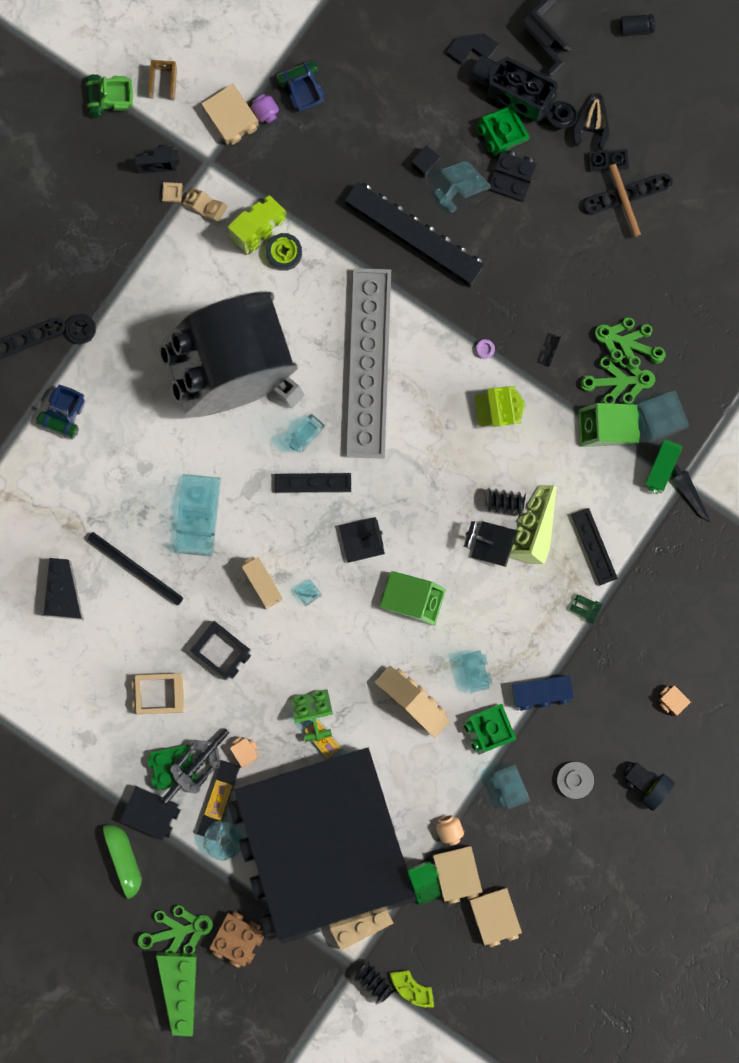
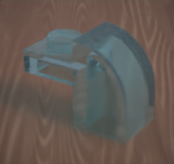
[285,413,325,453]

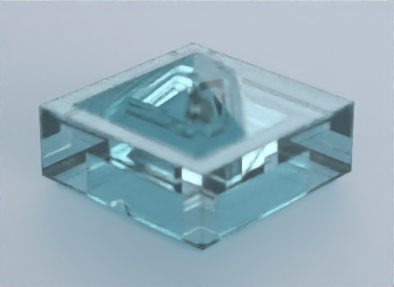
[295,579,322,606]

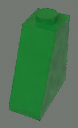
[644,439,683,495]

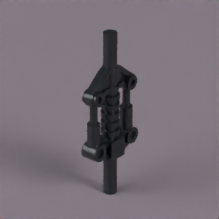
[161,728,229,805]

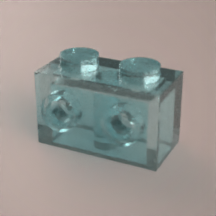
[461,650,493,694]
[491,764,530,809]

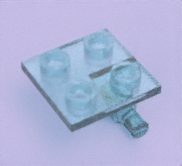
[434,161,491,213]

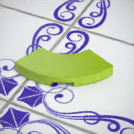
[390,970,434,1007]

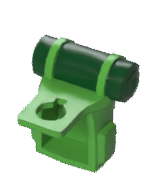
[86,74,133,117]

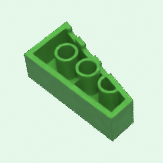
[156,952,197,1036]

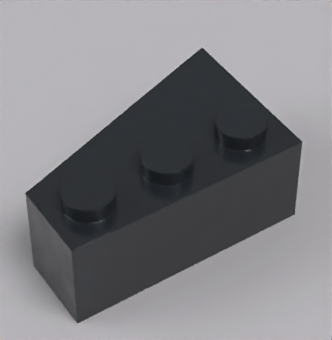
[43,558,84,620]

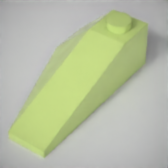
[509,485,556,564]

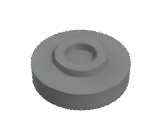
[557,762,594,799]

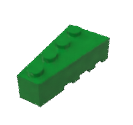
[407,861,441,905]

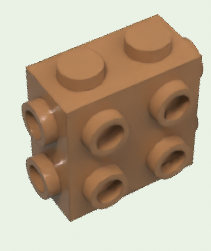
[210,912,264,968]

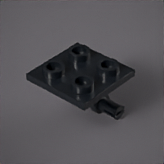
[339,517,385,563]
[463,521,517,567]

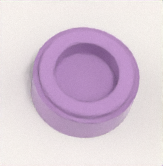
[476,339,495,359]

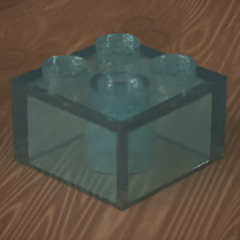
[638,390,689,442]

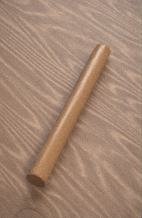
[609,164,641,237]

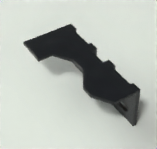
[537,333,562,367]

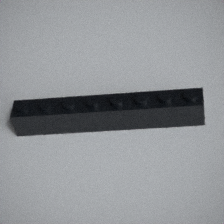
[345,182,484,287]

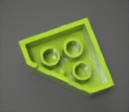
[228,195,286,255]

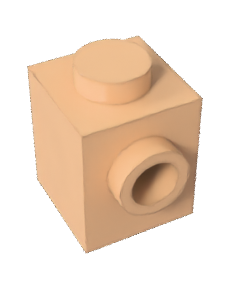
[659,685,691,716]
[230,737,259,768]

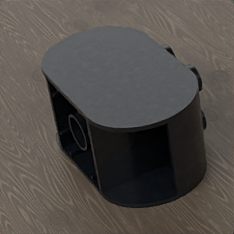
[160,291,298,417]

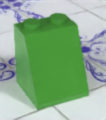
[578,403,640,447]
[380,571,446,626]

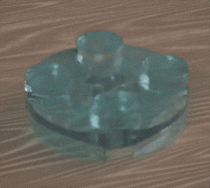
[203,821,243,861]

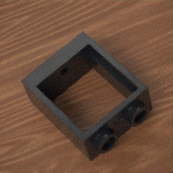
[190,620,252,680]

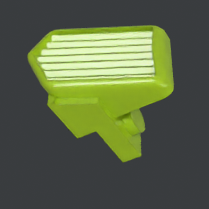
[475,386,526,427]

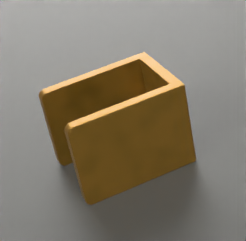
[148,60,177,100]

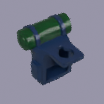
[276,60,325,112]
[36,384,85,440]

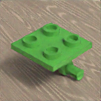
[290,689,333,743]

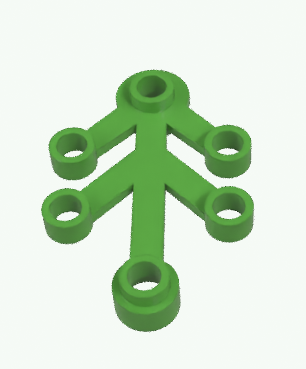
[595,317,666,369]
[580,356,655,404]
[138,905,213,953]

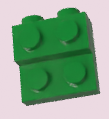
[477,107,530,156]
[463,704,516,755]
[147,744,196,791]

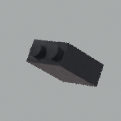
[120,786,181,840]

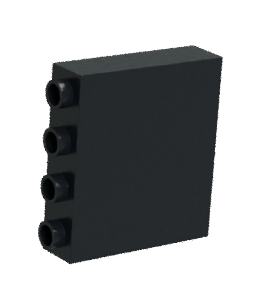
[228,747,417,944]

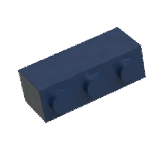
[511,675,574,711]

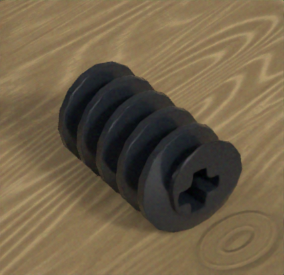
[485,488,526,516]
[354,961,396,1005]

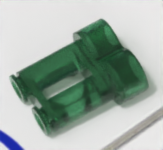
[569,594,603,624]

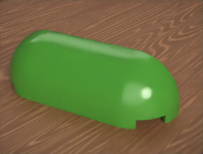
[103,824,142,899]

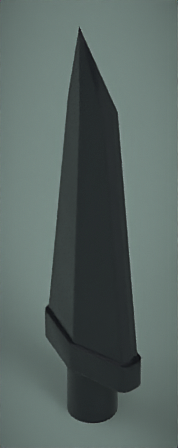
[671,465,710,522]

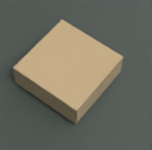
[162,182,183,203]

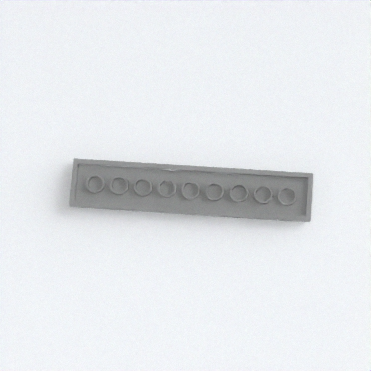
[347,268,391,459]

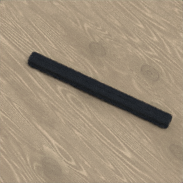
[87,532,184,606]

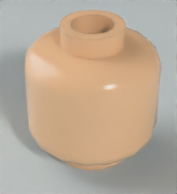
[436,815,464,846]

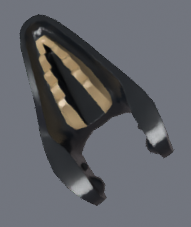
[574,93,609,150]

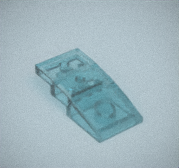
[174,474,221,557]

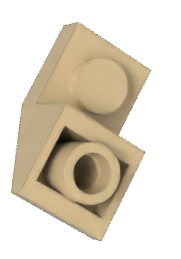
[182,188,228,222]

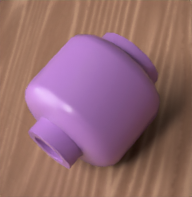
[251,94,279,124]

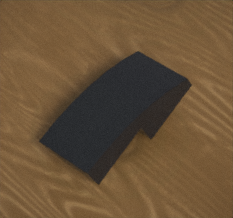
[589,149,630,171]

